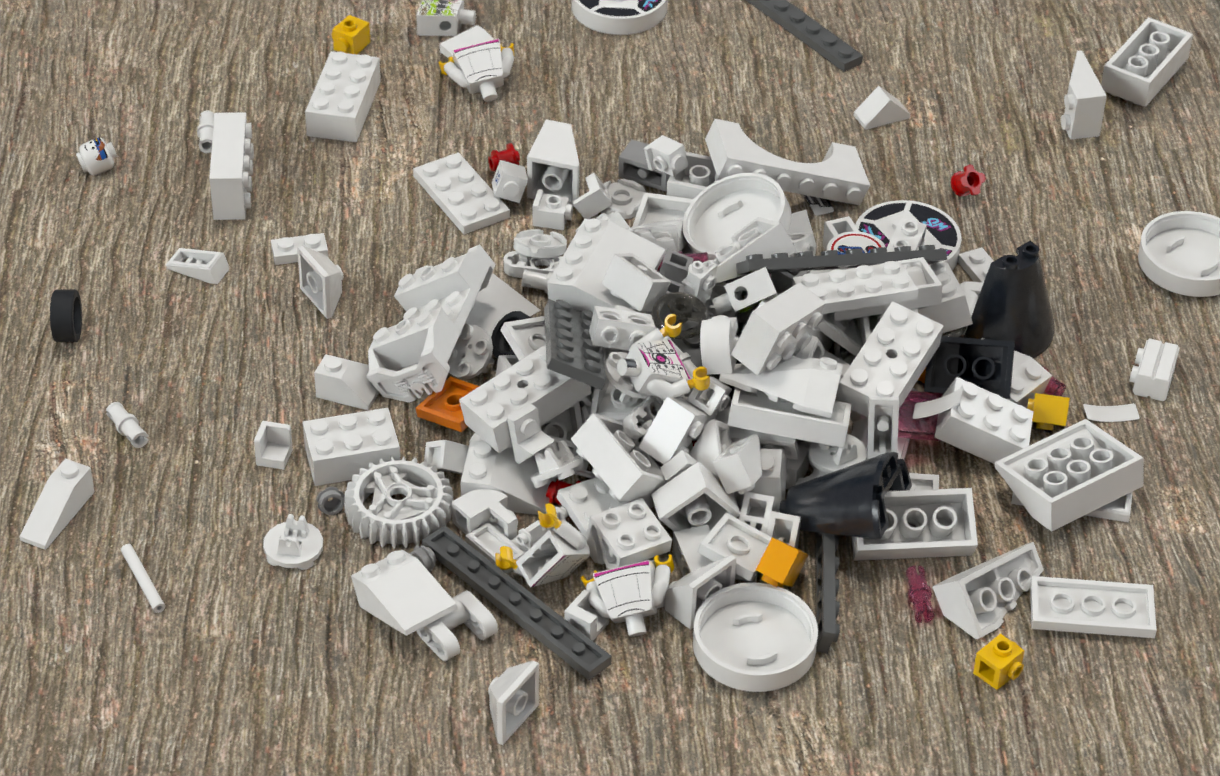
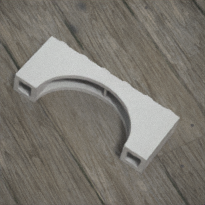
[705,119,870,205]

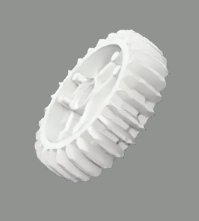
[344,456,453,549]

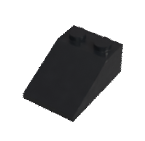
[924,336,1015,399]

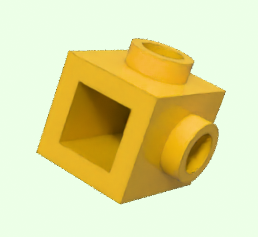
[332,15,370,55]
[1027,393,1070,431]
[973,633,1025,690]

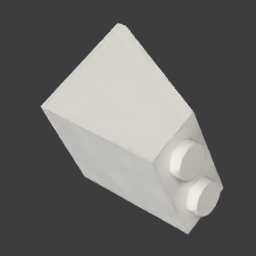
[527,119,579,207]

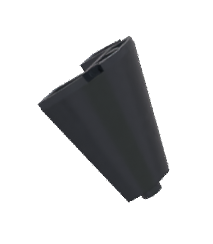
[964,241,1055,358]
[780,452,912,539]

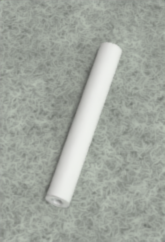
[121,544,165,613]

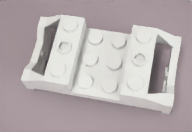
[366,245,496,403]

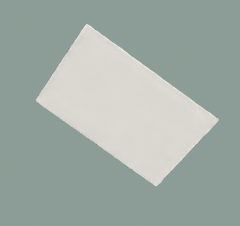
[465,273,541,337]

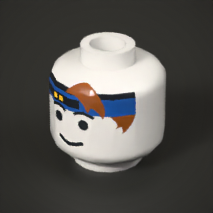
[76,137,117,176]

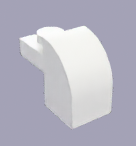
[700,315,738,375]
[452,489,518,540]

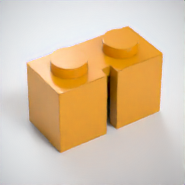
[756,537,809,588]

